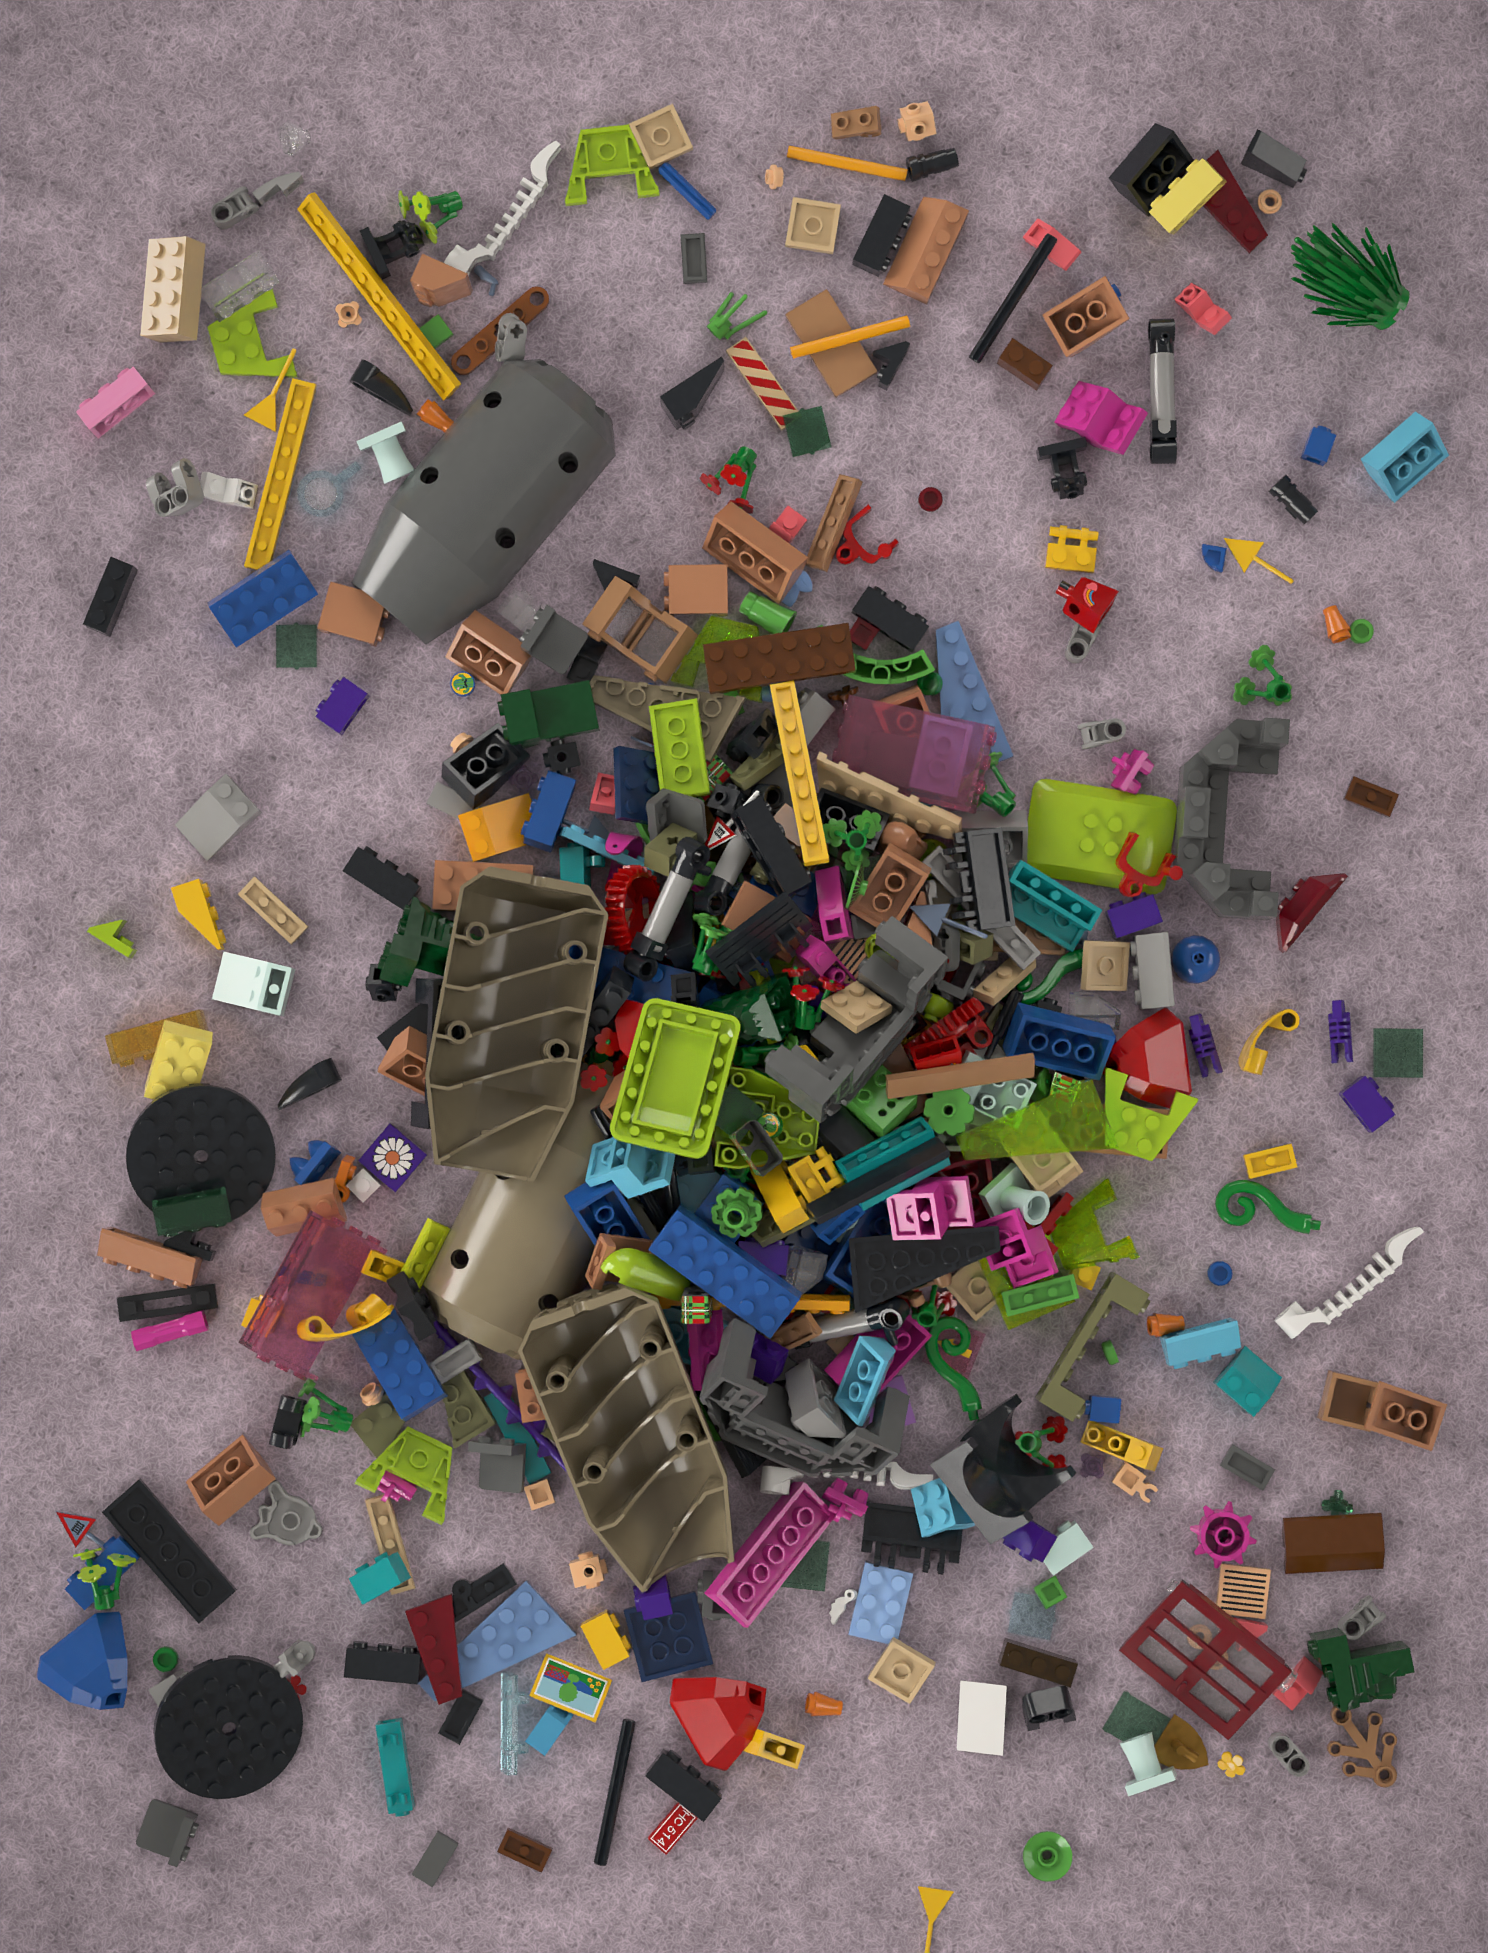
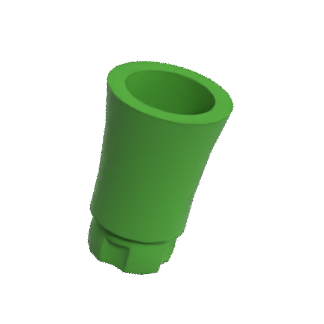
[739,591,797,634]

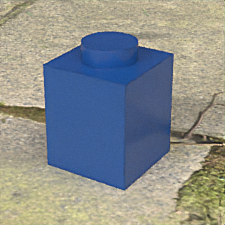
[1300,426,1336,466]
[1084,1395,1121,1424]

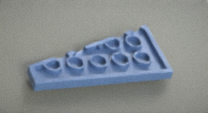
[935,621,1013,777]
[418,1580,577,1701]

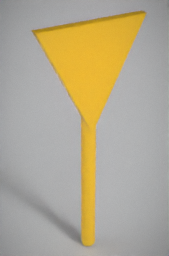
[244,348,296,432]
[918,1886,954,1953]

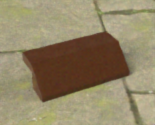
[1282,1513,1385,1574]

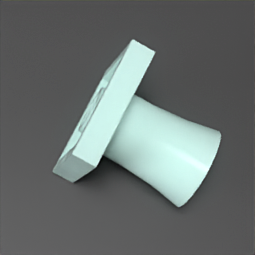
[356,422,414,484]
[979,1163,1050,1225]
[1119,1732,1177,1796]

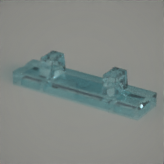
[501,1672,529,1776]

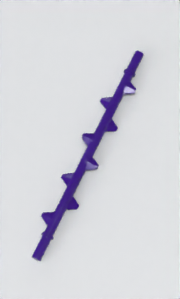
[433,1320,568,1474]

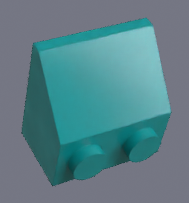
[1213,1345,1282,1417]

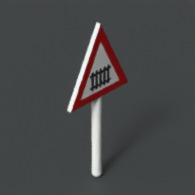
[705,790,760,850]

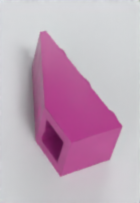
[815,866,854,944]
[796,935,857,994]

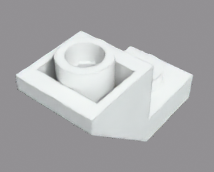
[200,472,258,509]

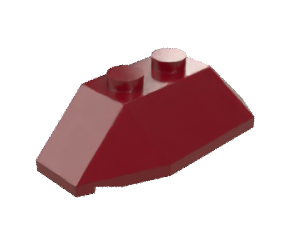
[1276,873,1348,953]

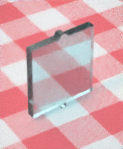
[1007,1592,1057,1640]

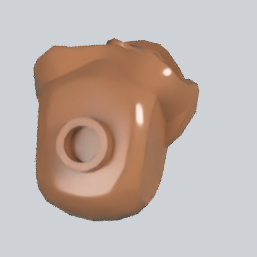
[879,821,928,860]

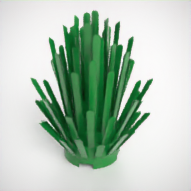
[1291,223,1410,330]

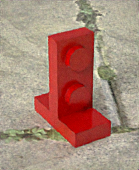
[1024,1192,1074,1255]

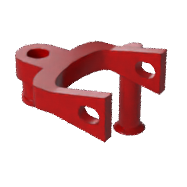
[836,504,899,565]
[1115,832,1183,897]

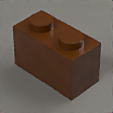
[997,338,1053,391]

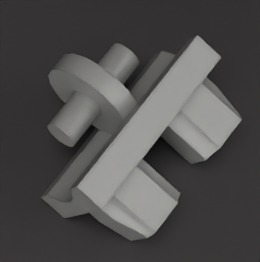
[273,1639,315,1678]

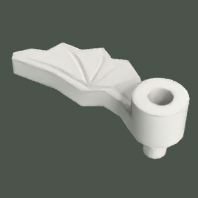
[829,1589,857,1625]

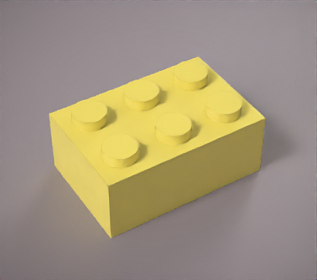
[1149,158,1227,235]
[144,1020,213,1099]

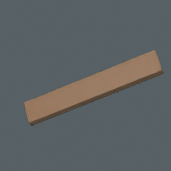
[886,1053,1035,1099]

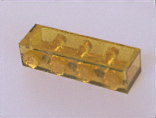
[105,1009,209,1068]

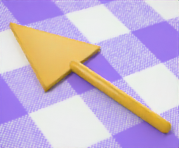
[1224,538,1294,584]

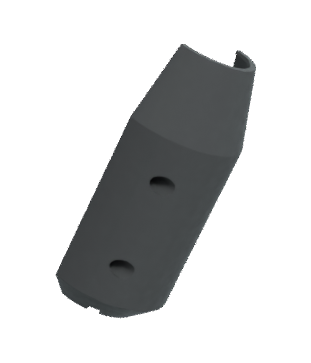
[351,359,616,645]

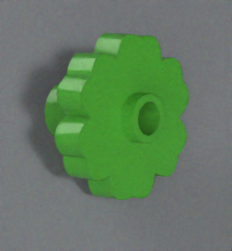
[924,1088,975,1137]
[711,1187,763,1238]

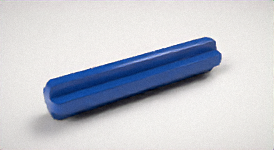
[658,162,716,220]

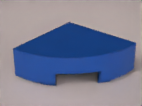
[1201,544,1227,573]

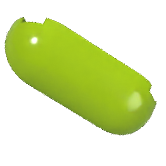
[600,1248,691,1301]

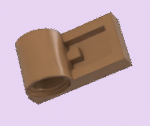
[831,106,882,139]

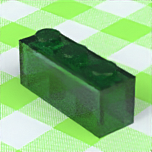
[152,1187,232,1237]

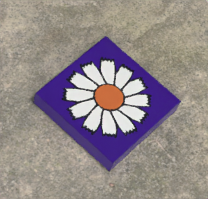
[358,1123,427,1192]

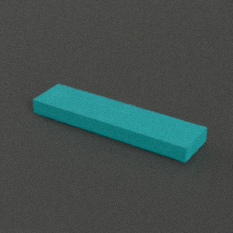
[484,1385,552,1484]

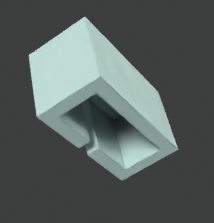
[1043,1520,1094,1576]

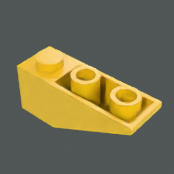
[171,879,226,951]
[1080,1420,1163,1471]

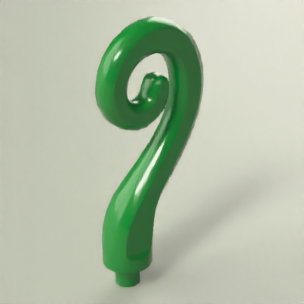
[1001,948,1083,1005]
[1215,1180,1321,1234]
[925,1316,982,1421]

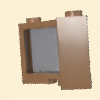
[582,576,699,684]

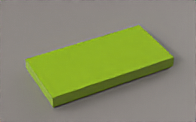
[649,698,711,798]

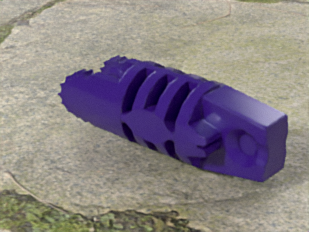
[1328,1000,1353,1064]
[1188,1013,1223,1078]

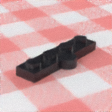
[452,1562,517,1623]

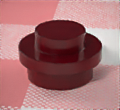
[918,487,943,512]

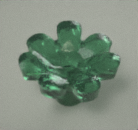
[1321,1490,1353,1515]

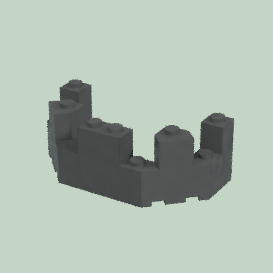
[1173,717,1290,921]
[765,916,948,1123]
[699,1318,910,1477]

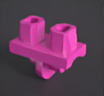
[1110,749,1154,794]
[377,1471,417,1502]
[821,1478,868,1523]

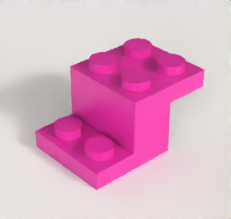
[1054,381,1148,455]
[886,1176,975,1240]
[974,1207,1059,1288]

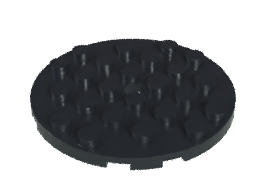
[126,1083,276,1228]
[153,1655,303,1799]

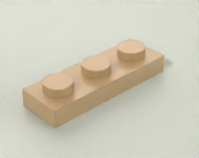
[238,876,308,945]
[973,957,1036,1006]

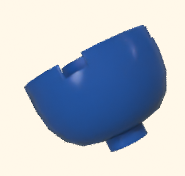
[1171,935,1220,984]

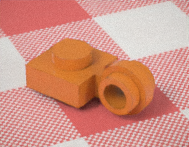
[335,1154,357,1203]

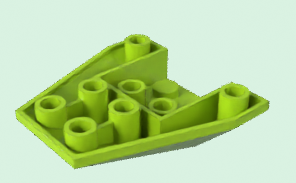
[713,1067,819,1169]

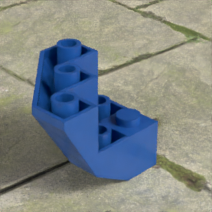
[37,1611,128,1710]

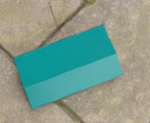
[1008,860,1102,952]
[835,1116,951,1211]

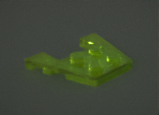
[670,616,762,703]
[1051,1178,1139,1270]

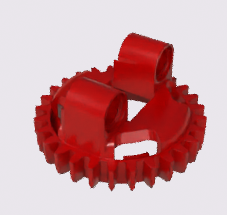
[603,865,661,955]
[904,997,993,1061]

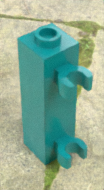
[559,843,606,888]
[375,1718,415,1817]

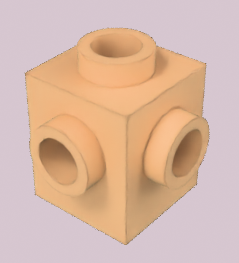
[897,101,936,141]
[569,1551,608,1589]

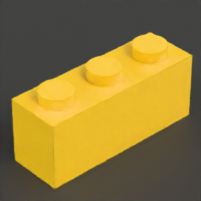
[750,1160,809,1234]

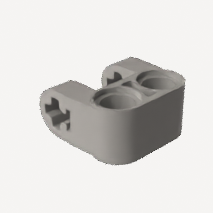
[146,458,204,517]

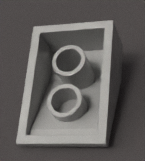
[175,774,262,861]

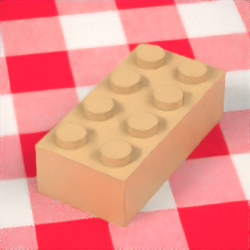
[140,236,206,342]

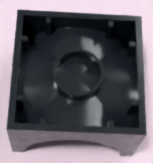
[930,1394,1076,1545]

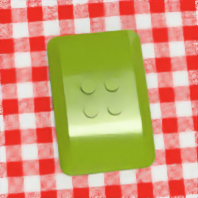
[1027,779,1177,895]
[610,998,741,1159]

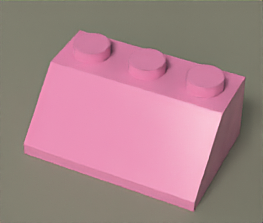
[76,366,155,439]

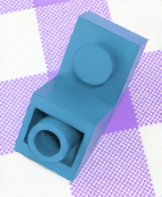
[525,1705,574,1756]

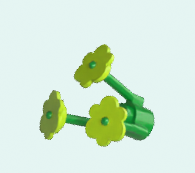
[398,190,463,244]
[73,1547,136,1610]

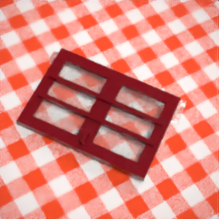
[1119,1579,1298,1740]

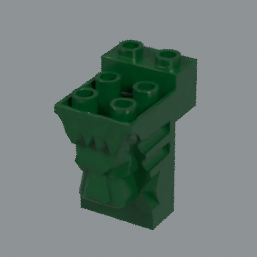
[497,680,600,749]
[377,896,482,987]
[700,972,809,1047]
[1307,1628,1415,1712]

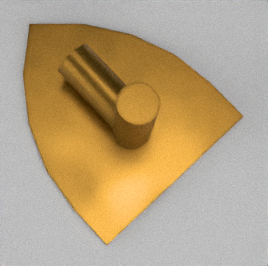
[1154,1714,1209,1770]

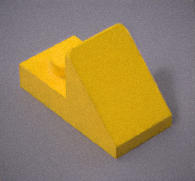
[361,1250,405,1283]

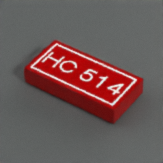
[648,1802,698,1855]

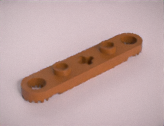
[451,286,549,376]

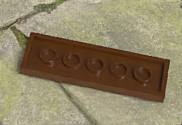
[703,623,856,694]

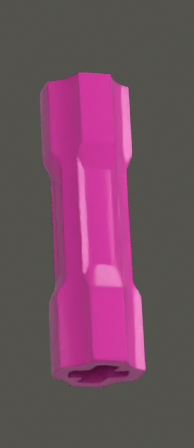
[131,1310,209,1351]

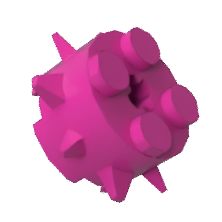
[1190,1501,1257,1569]

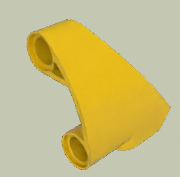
[1238,1009,1300,1076]
[297,1294,394,1342]

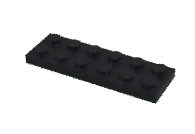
[102,1478,237,1624]

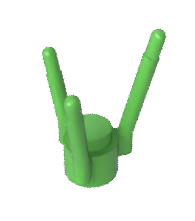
[707,292,767,340]

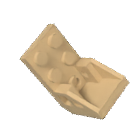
[993,1104,1084,1198]

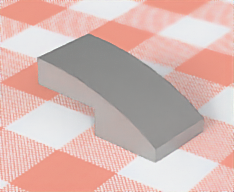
[252,172,304,206]

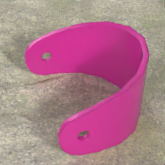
[605,832,644,883]

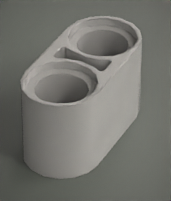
[1268,1732,1310,1777]

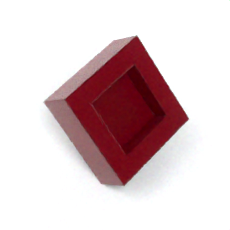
[850,617,879,651]

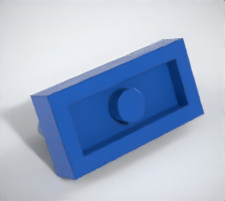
[290,1140,341,1185]

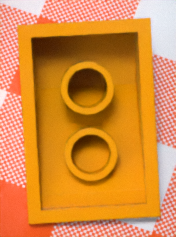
[458,793,532,862]

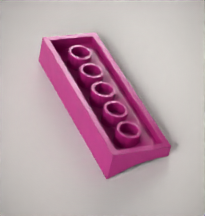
[704,1482,835,1628]

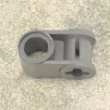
[211,186,259,229]
[495,313,527,362]
[1064,622,1102,664]
[1077,718,1126,750]
[1337,1595,1386,1640]

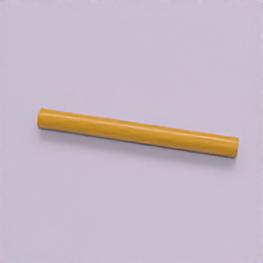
[787,145,908,181]
[790,315,910,359]

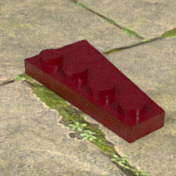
[1203,150,1268,254]
[405,1593,463,1705]

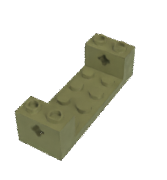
[1035,1272,1150,1422]

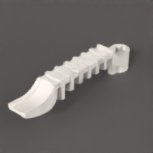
[444,141,562,276]
[1274,1227,1424,1339]
[760,1462,933,1495]

